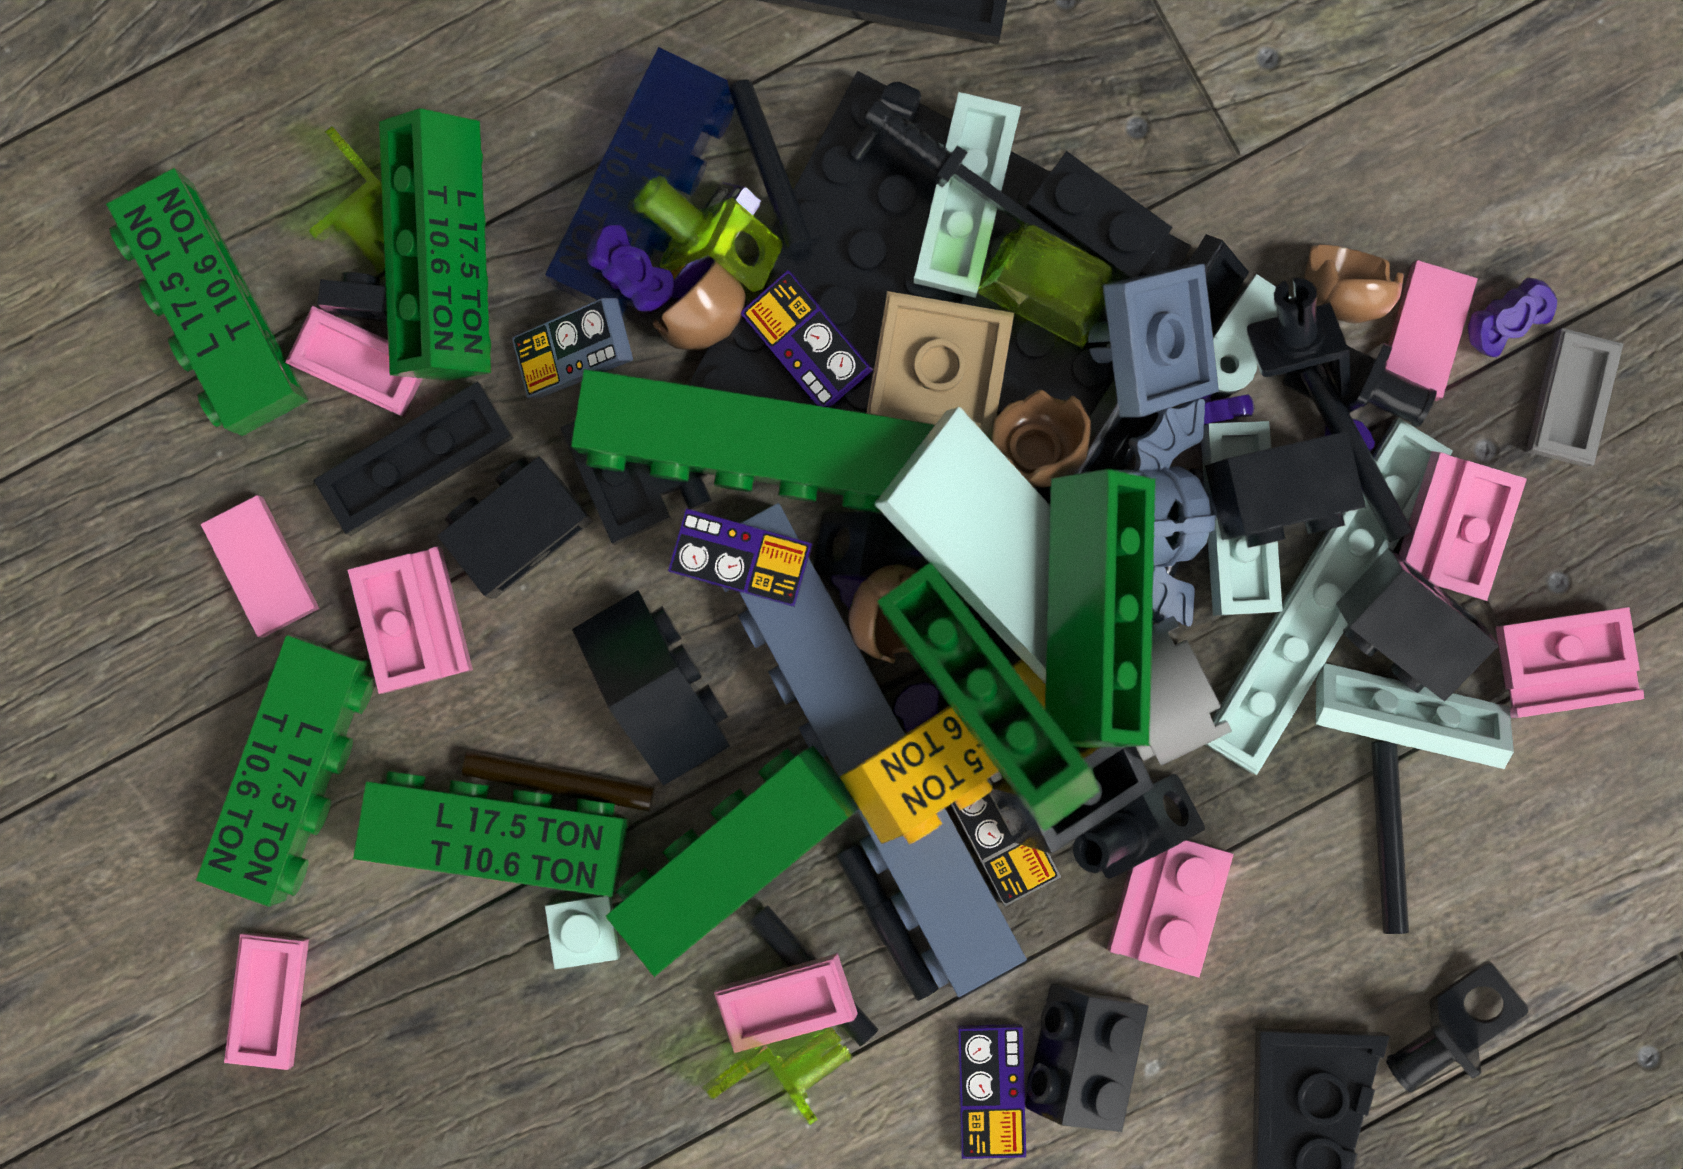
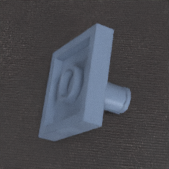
[1089,264,1219,417]

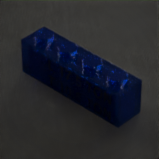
[545,47,735,315]

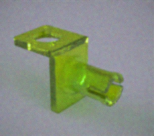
[309,126,385,274]
[634,175,783,292]
[702,1027,853,1126]

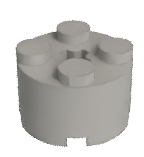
[1136,616,1232,766]

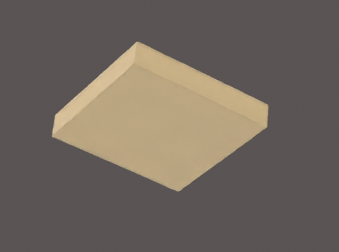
[866,291,1014,439]

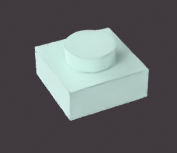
[545,895,620,969]

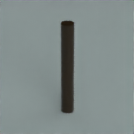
[462,751,655,812]

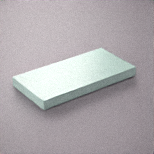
[875,407,1051,684]

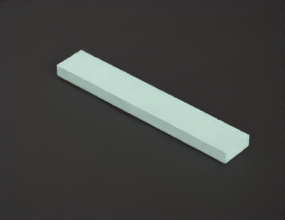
[1206,418,1453,775]

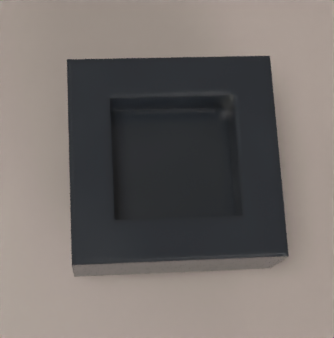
[317,272,387,322]

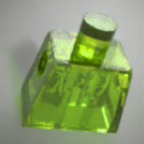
[977,223,1113,349]

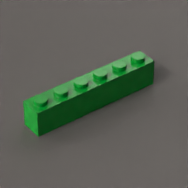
[571,369,935,512]

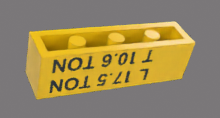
[840,659,1046,844]

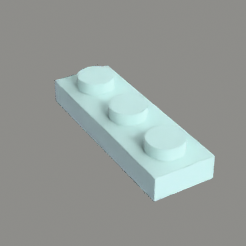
[913,92,1021,298]
[1201,421,1283,616]
[1316,663,1514,769]

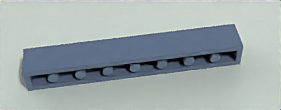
[722,503,1027,998]

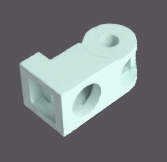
[1210,274,1292,397]

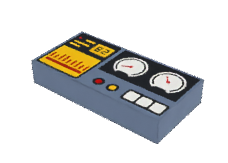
[512,298,633,398]

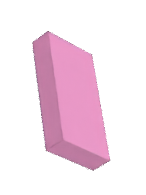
[1386,260,1478,401]
[285,306,422,418]
[201,495,320,638]
[224,932,309,1070]
[714,953,858,1053]

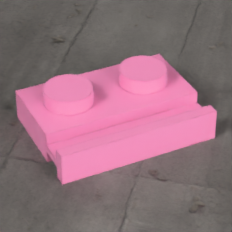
[1399,451,1527,601]
[348,546,473,694]
[1496,607,1645,718]
[1107,840,1234,978]

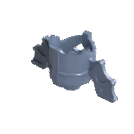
[1115,398,1217,626]

